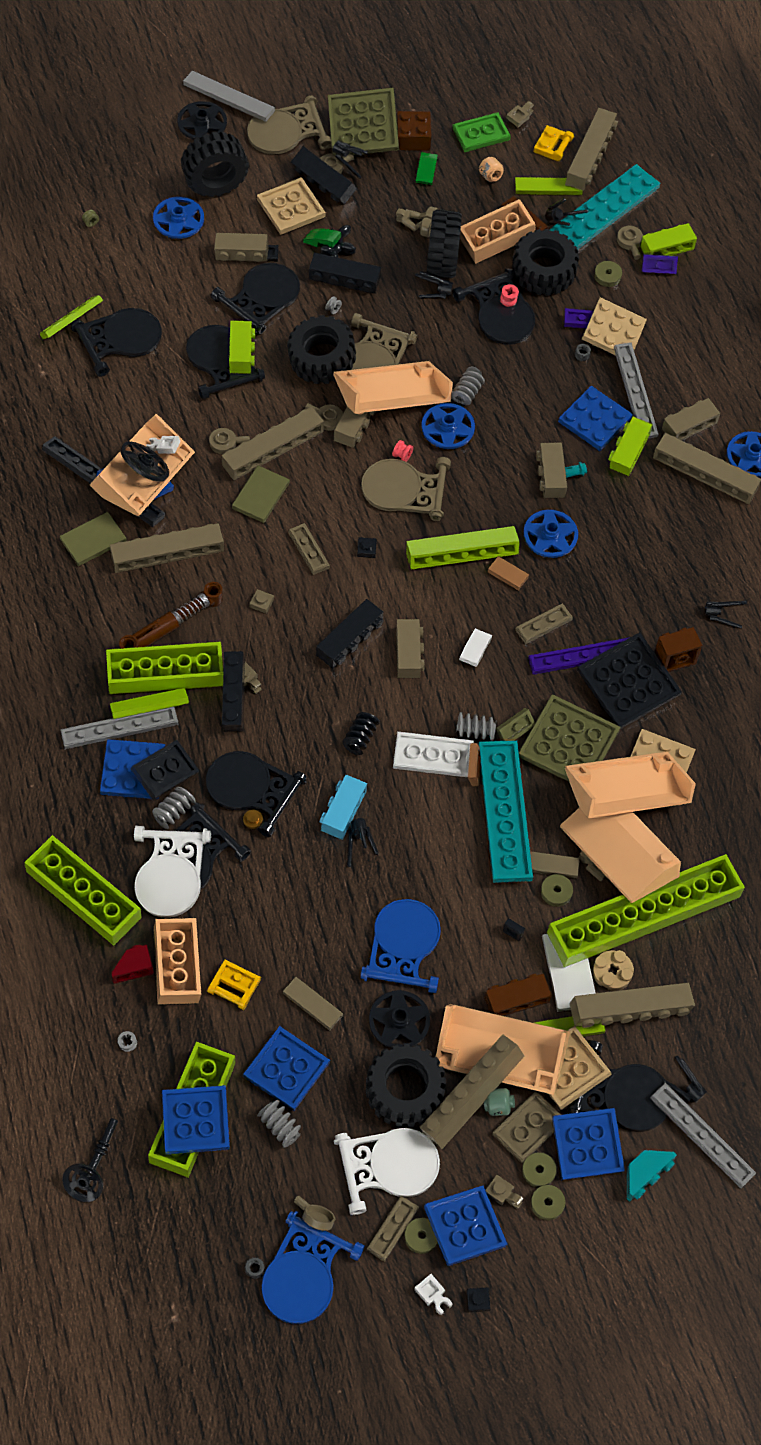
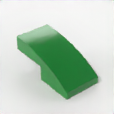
[416,152,438,185]
[303,229,341,247]

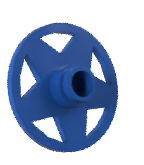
[153,197,204,239]
[422,403,475,449]
[727,432,761,478]
[523,510,578,558]

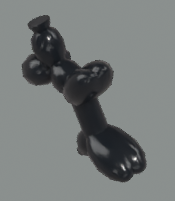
[320,225,356,258]

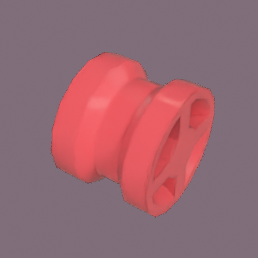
[500,284,519,307]
[392,440,414,462]

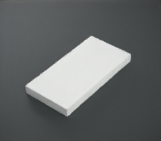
[393,732,474,777]
[542,934,595,1012]

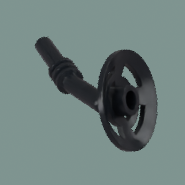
[62,1118,118,1202]

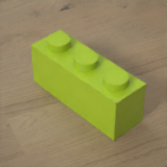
[640,223,697,256]
[229,321,255,373]
[608,417,652,476]

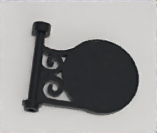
[210,263,300,334]
[452,268,535,345]
[71,308,162,377]
[186,325,265,400]
[206,751,307,837]
[148,802,251,889]
[567,1040,667,1132]

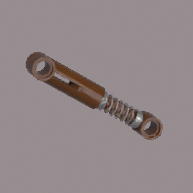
[119,582,223,649]

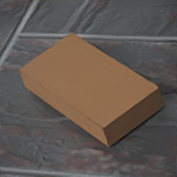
[488,556,529,591]
[468,743,481,786]

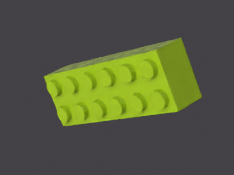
[106,642,223,694]
[24,835,142,945]
[148,1042,235,1178]

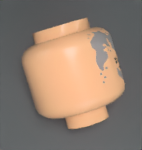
[479,157,504,182]

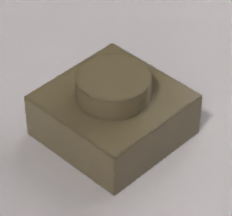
[250,589,274,614]

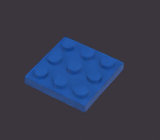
[558,386,633,451]
[100,739,165,799]
[243,1026,330,1111]
[162,1085,230,1154]
[552,1108,625,1180]
[424,1186,507,1267]

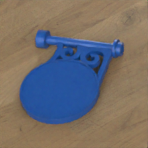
[361,899,441,993]
[262,1211,365,1324]

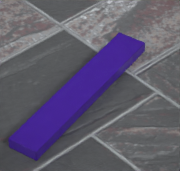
[528,637,630,675]

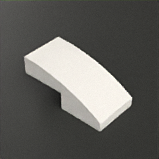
[459,628,492,667]

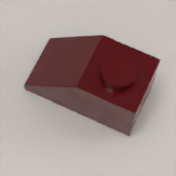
[112,945,153,984]

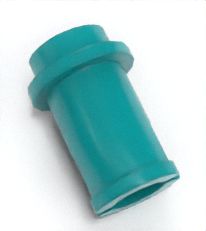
[565,462,587,479]

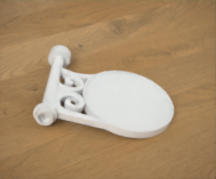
[134,826,211,918]
[334,1128,440,1215]

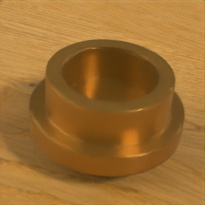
[243,810,263,829]

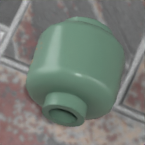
[484,1088,515,1116]

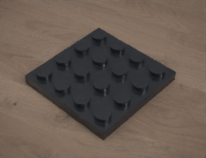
[577,632,682,729]

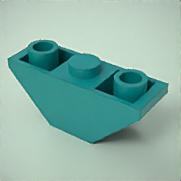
[627,1150,677,1202]

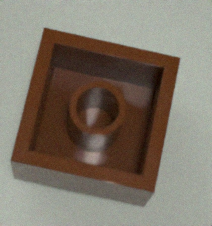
[397,111,431,151]
[654,627,702,672]

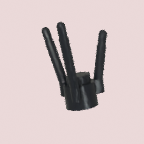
[332,140,368,179]
[545,198,588,226]
[415,271,453,299]
[705,601,747,629]
[347,818,379,867]
[663,1056,707,1102]

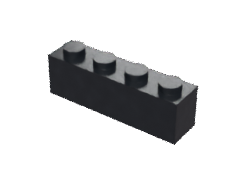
[291,146,357,205]
[309,253,381,294]
[316,599,384,669]
[222,651,245,732]

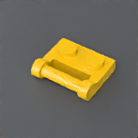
[533,125,574,161]
[207,960,261,1010]

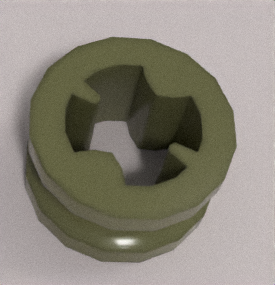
[82,210,99,227]

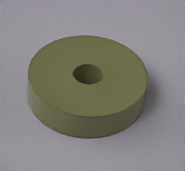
[594,261,622,287]
[541,874,573,907]
[522,1153,556,1188]
[531,1185,565,1221]
[405,1218,438,1254]

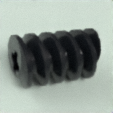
[342,712,380,755]

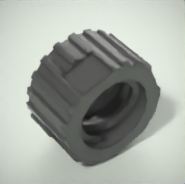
[575,344,591,361]
[245,1257,264,1279]

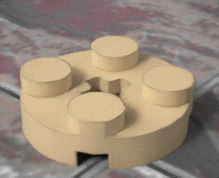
[593,950,634,991]

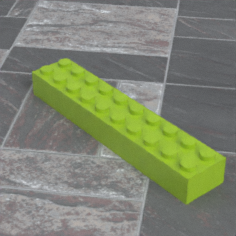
[547,854,745,967]

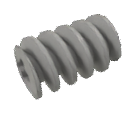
[451,366,485,405]
[456,712,497,741]
[152,787,196,830]
[257,1100,301,1148]

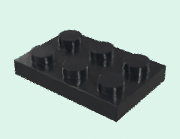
[131,740,200,800]

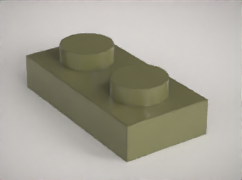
[496,708,535,741]

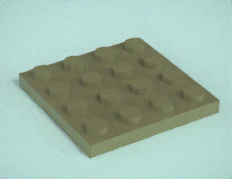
[328,88,399,155]
[519,694,621,781]

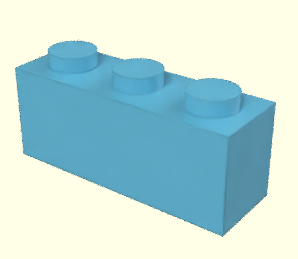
[320,775,367,840]

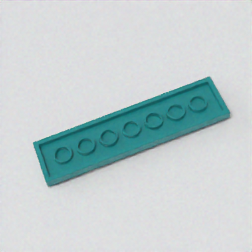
[550,164,660,249]
[478,740,533,883]

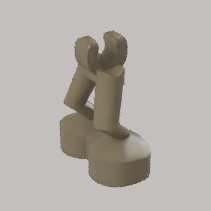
[396,206,438,237]

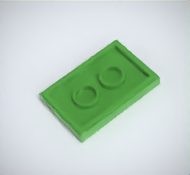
[452,112,511,152]

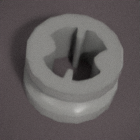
[325,296,342,314]
[118,1031,137,1052]

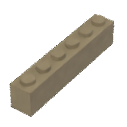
[565,108,618,191]
[222,407,324,480]
[653,433,761,504]
[110,523,224,573]
[569,983,695,1028]
[420,1034,524,1149]

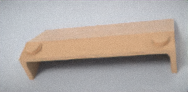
[334,361,453,414]
[90,414,195,516]
[565,752,696,818]
[560,808,681,904]
[436,1004,570,1095]

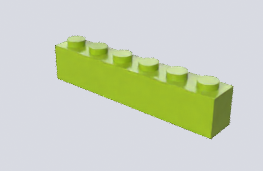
[406,526,519,569]

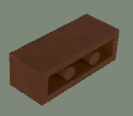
[484,974,552,1016]

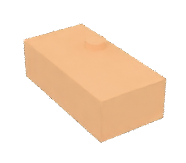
[460,199,536,264]
[154,918,201,1004]

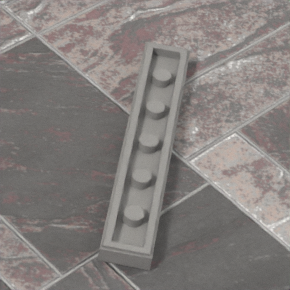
[183,71,275,122]
[614,342,658,439]
[61,707,178,749]
[650,1083,756,1188]

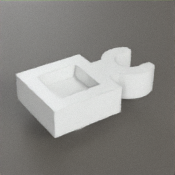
[146,436,181,454]
[414,1274,452,1315]

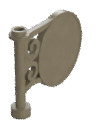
[247,96,332,154]
[351,313,417,370]
[362,457,451,521]

